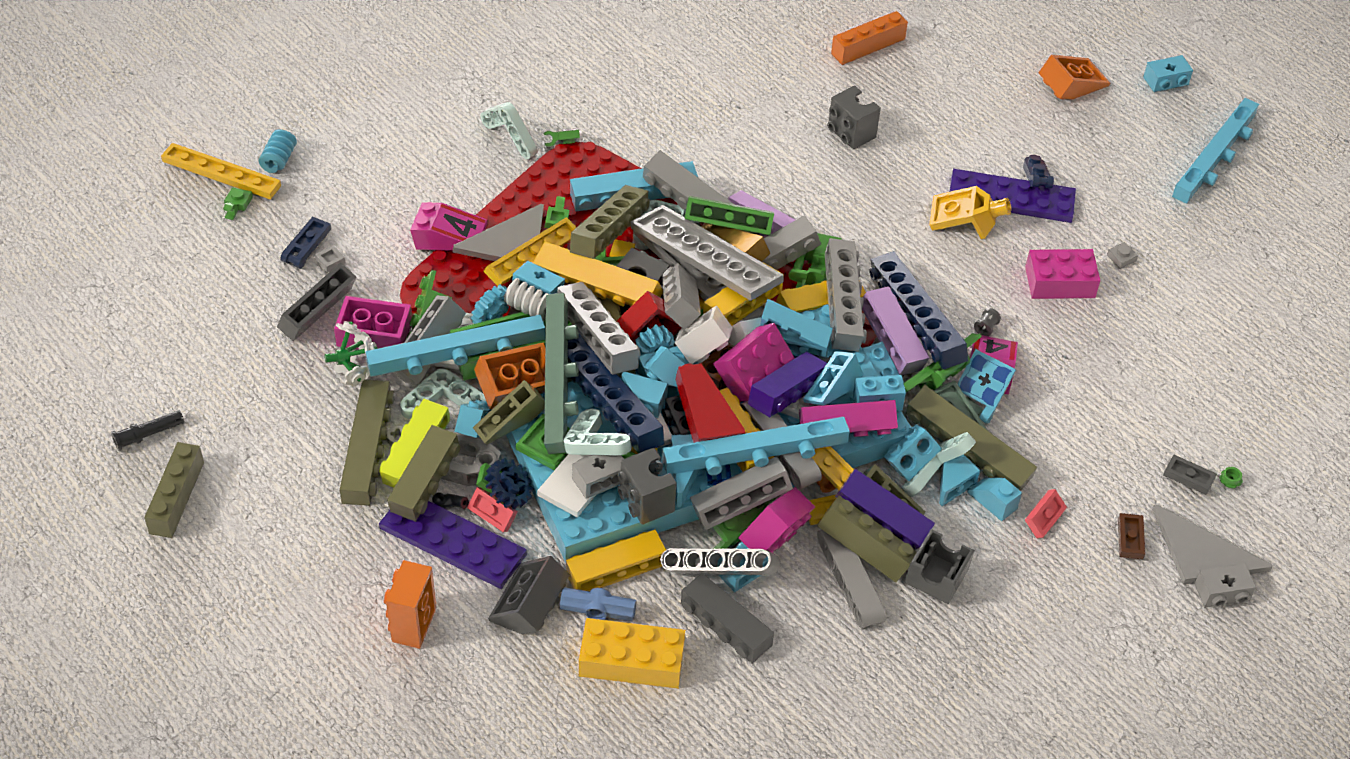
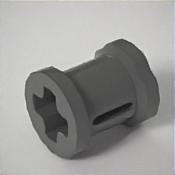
[974,308,1001,336]

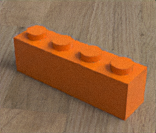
[831,11,908,65]

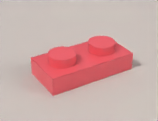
[467,487,518,532]
[1025,489,1067,538]

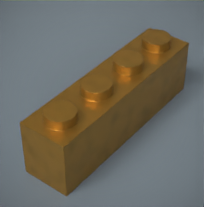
[701,223,771,262]

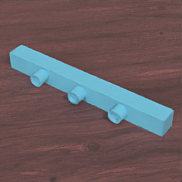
[1172,98,1259,204]
[365,315,545,377]
[662,417,850,475]

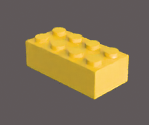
[578,618,686,689]

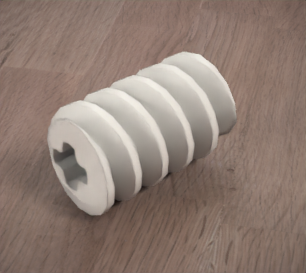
[504,278,550,322]

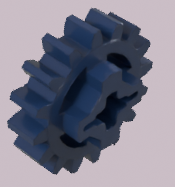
[484,458,534,509]

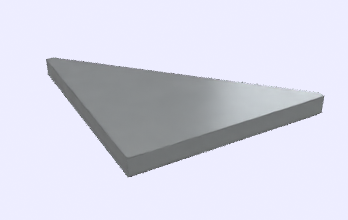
[453,204,544,261]
[1152,505,1272,584]

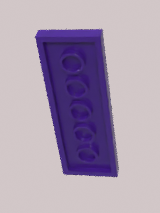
[949,168,1076,223]
[379,501,527,590]

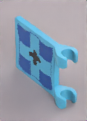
[958,349,1016,424]

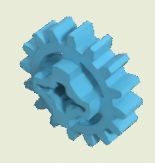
[471,284,509,324]

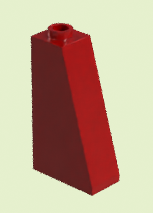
[675,363,745,443]

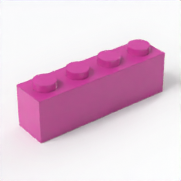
[799,400,898,437]

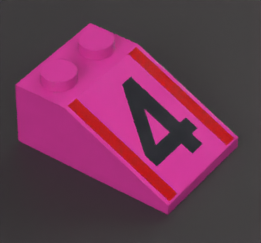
[410,202,488,250]
[970,335,1018,395]

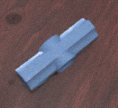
[560,587,637,622]

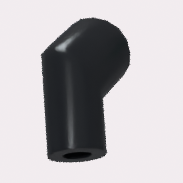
[432,492,469,509]

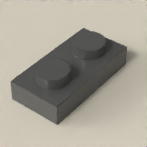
[1163,455,1217,495]

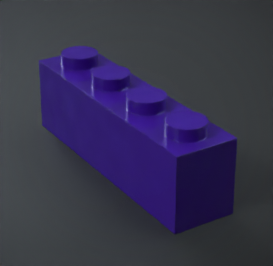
[748,351,827,418]
[835,469,935,550]

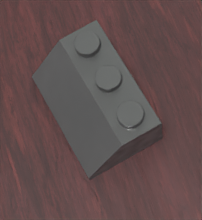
[488,556,570,635]

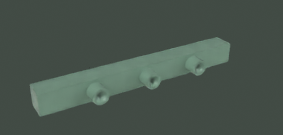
[544,293,579,454]

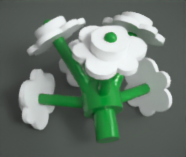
[324,321,377,387]

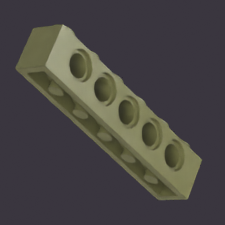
[570,185,650,259]

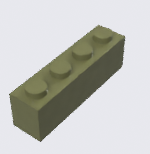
[387,425,461,522]
[144,442,204,538]
[817,496,917,583]

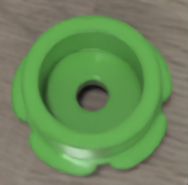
[1219,467,1243,488]

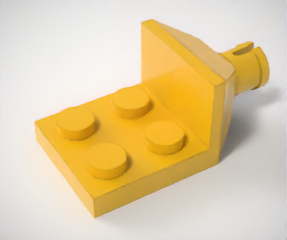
[929,186,1012,239]

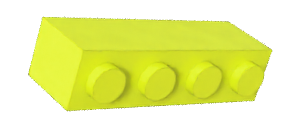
[379,398,450,488]

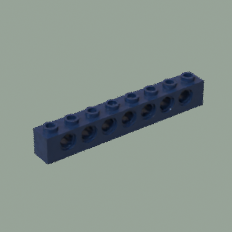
[869,251,968,370]
[568,332,665,454]

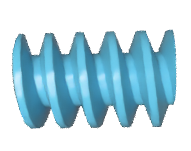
[258,129,297,173]

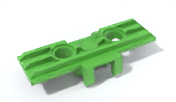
[789,233,842,288]
[904,333,982,393]

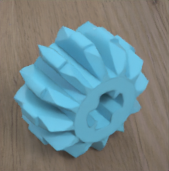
[635,324,675,356]

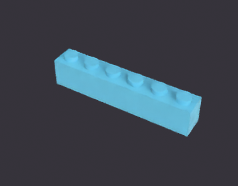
[570,161,699,212]

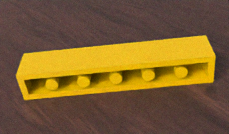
[533,242,663,306]

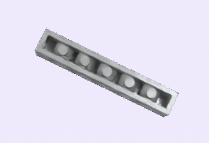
[825,238,867,352]
[557,282,640,375]

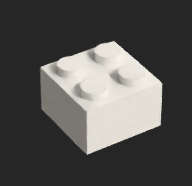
[675,306,733,364]

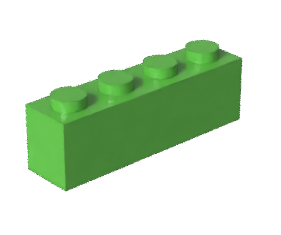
[685,196,774,235]

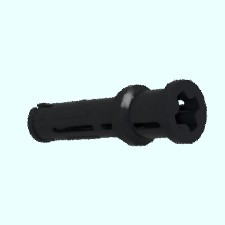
[111,410,185,451]

